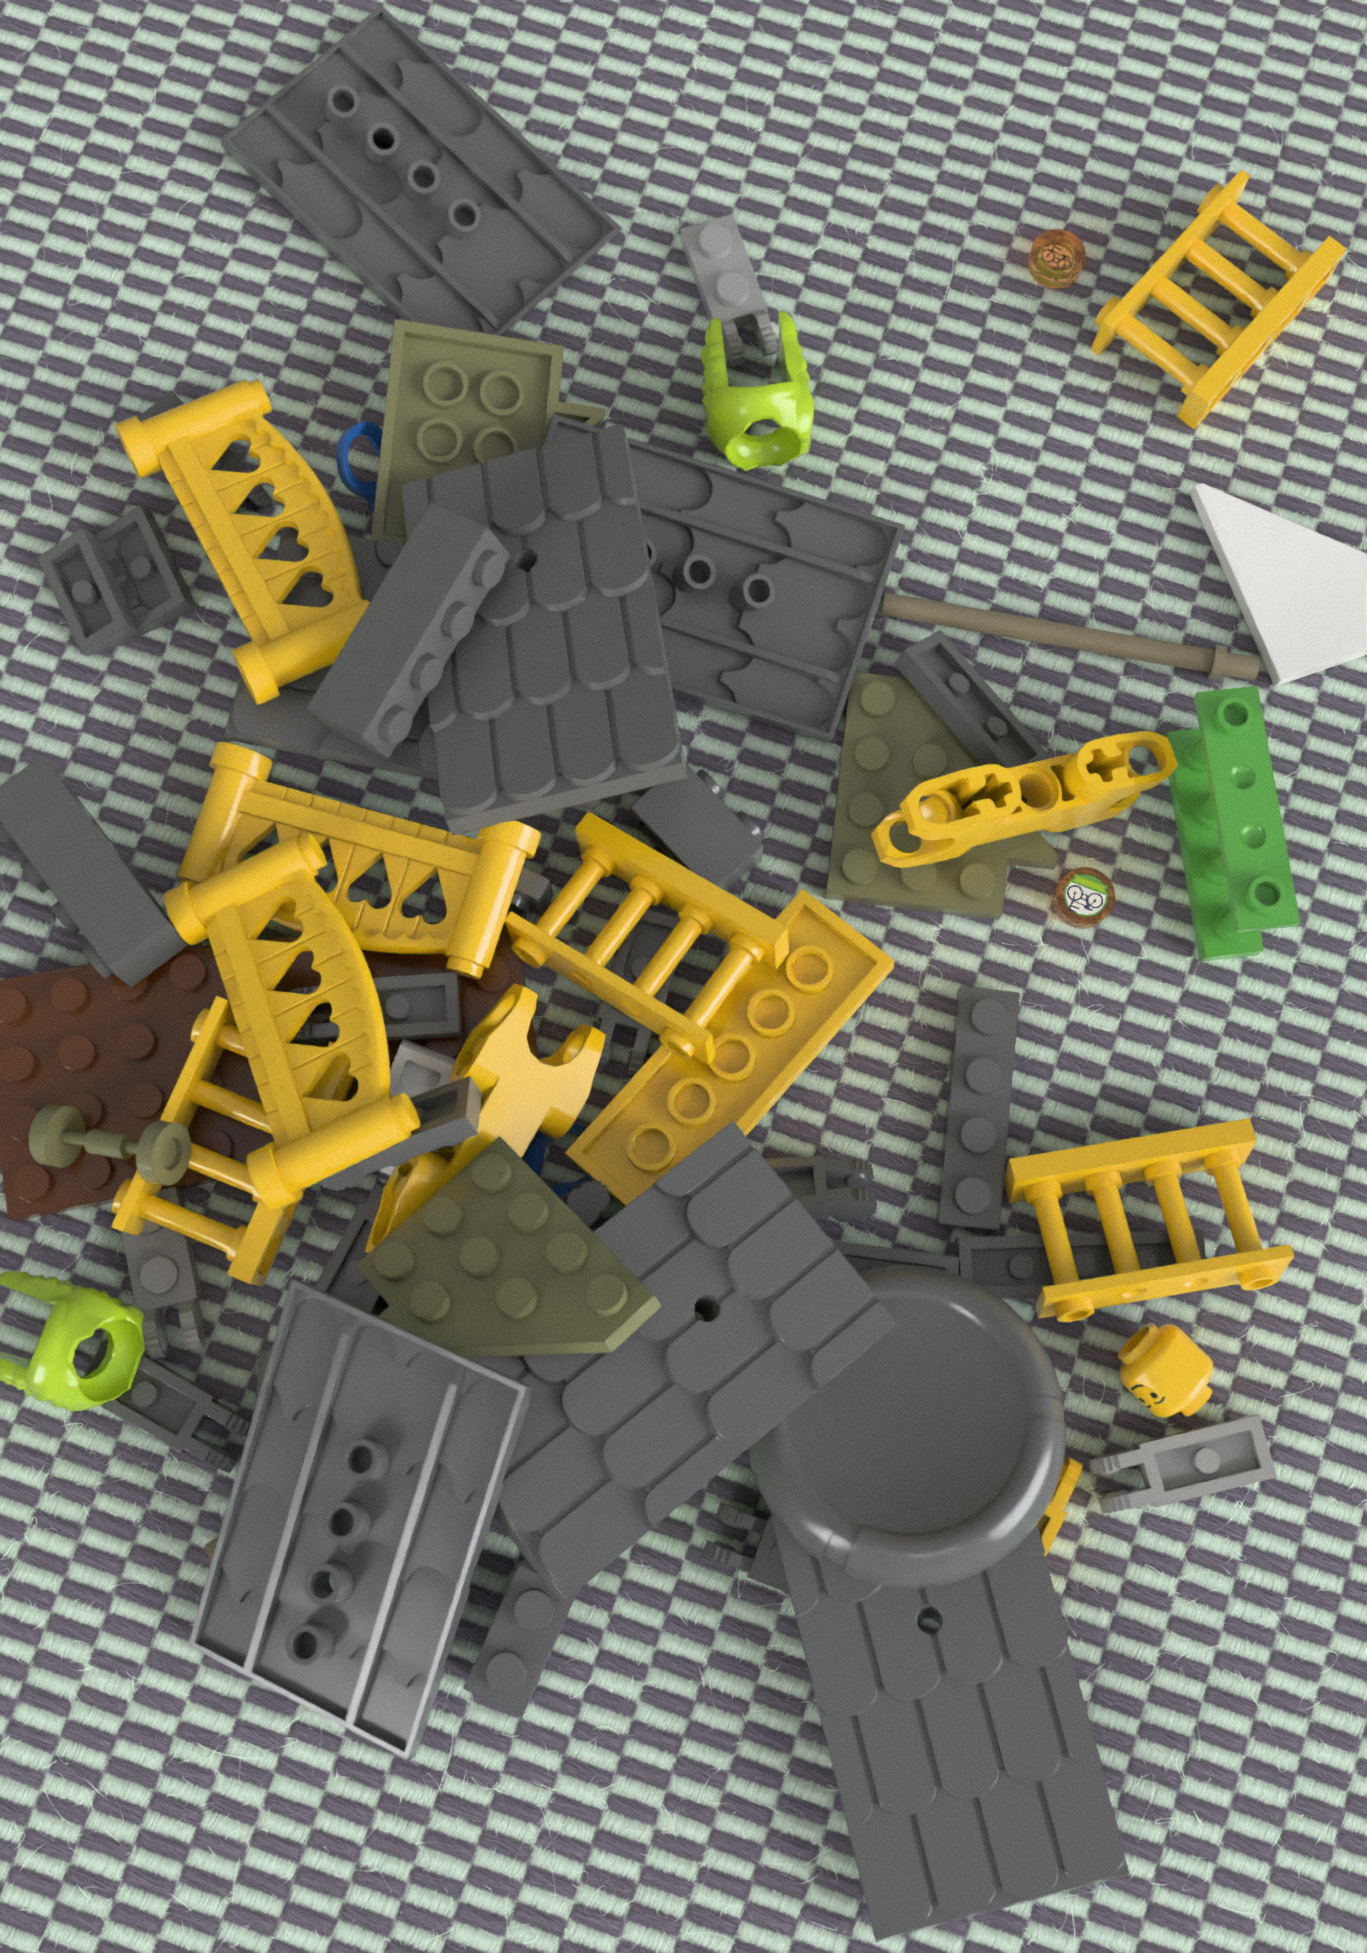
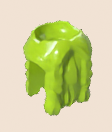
[700,311,814,471]
[0,1271,145,1411]

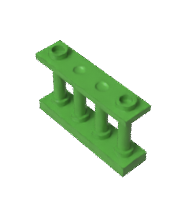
[1165,686,1300,962]

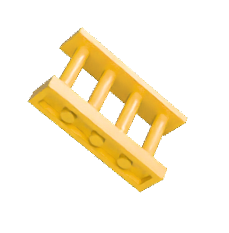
[1091,169,1347,430]
[504,811,789,1065]
[111,996,354,1287]
[1003,1118,1294,1322]

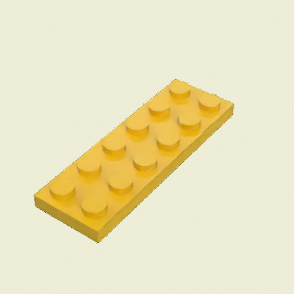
[565,889,895,1207]

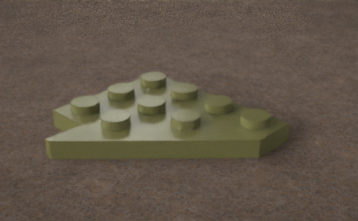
[371,319,606,544]
[825,672,1058,920]
[355,1136,662,1357]

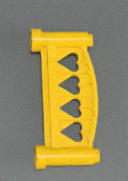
[114,379,370,705]
[177,742,541,980]
[163,833,420,1211]

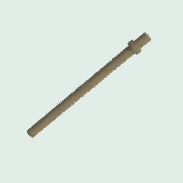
[881,592,1260,681]

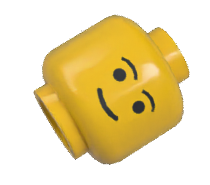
[1118,1323,1213,1417]

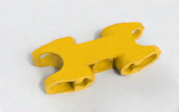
[871,731,1178,868]
[365,983,606,1253]

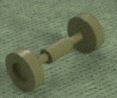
[29,1104,192,1186]

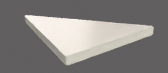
[1190,483,1367,687]

